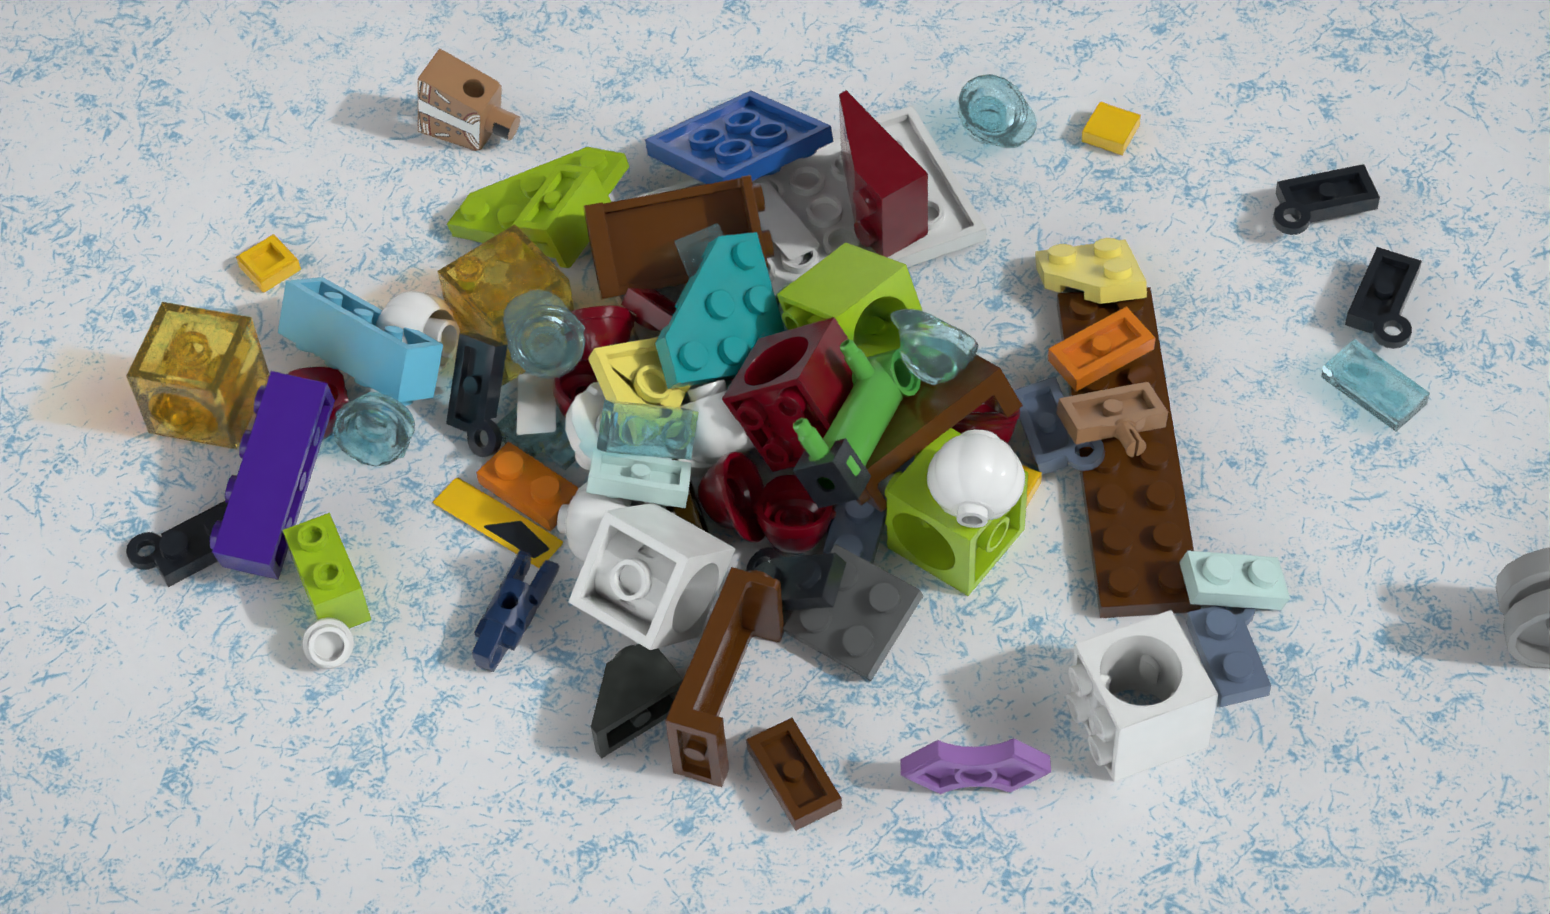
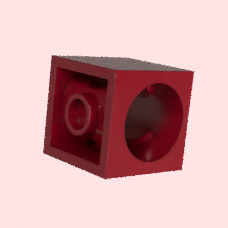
[722,317,854,472]

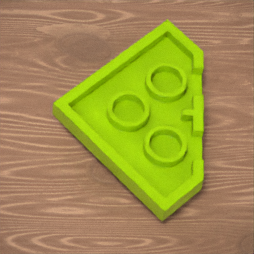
[447,146,630,258]

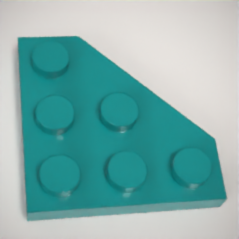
[655,232,785,389]

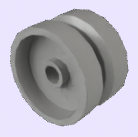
[1496,548,1550,669]

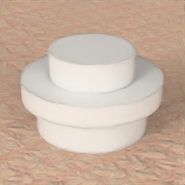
[302,618,354,669]

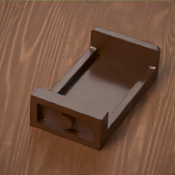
[583,175,774,300]
[856,344,1023,512]
[665,567,784,787]

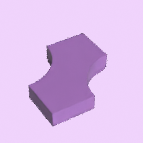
[900,738,1051,794]

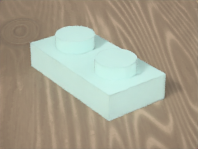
[586,447,692,508]
[1179,551,1290,610]

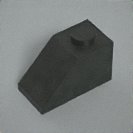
[591,644,683,759]

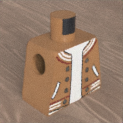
[418,49,520,151]

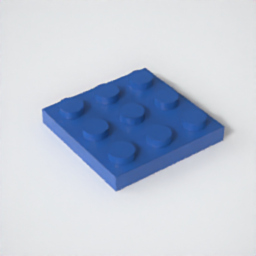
[645,90,834,184]

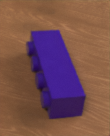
[210,371,335,580]

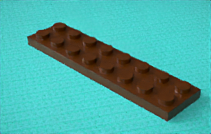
[1057,287,1202,618]

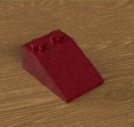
[839,90,928,257]

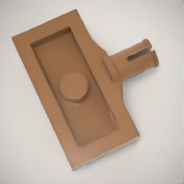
[1057,382,1168,457]

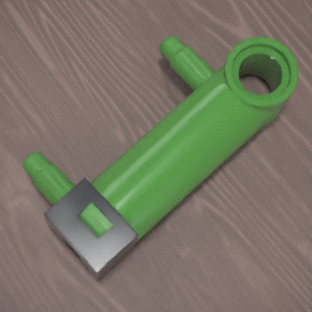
[793,339,921,508]

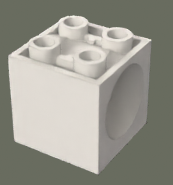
[568,503,736,650]
[1066,610,1218,782]

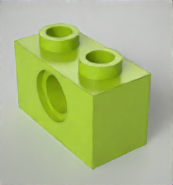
[283,512,372,629]

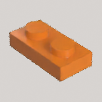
[1048,307,1155,392]
[476,441,579,532]

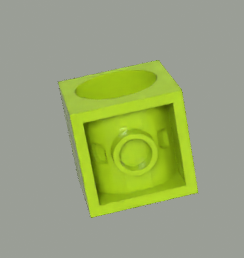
[777,242,934,357]
[885,428,1028,596]

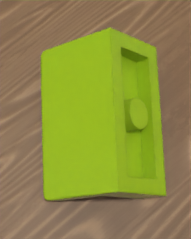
[511,164,611,268]

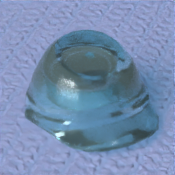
[957,74,1037,148]
[503,290,585,379]
[890,309,979,384]
[333,392,415,467]

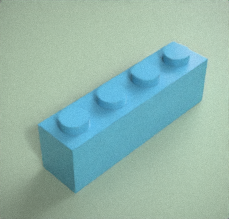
[278,277,443,406]

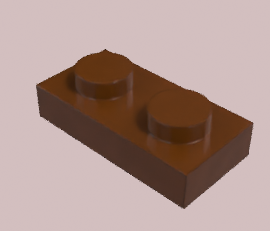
[746,718,842,831]

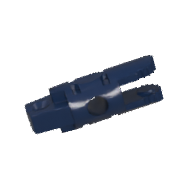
[472,550,560,672]

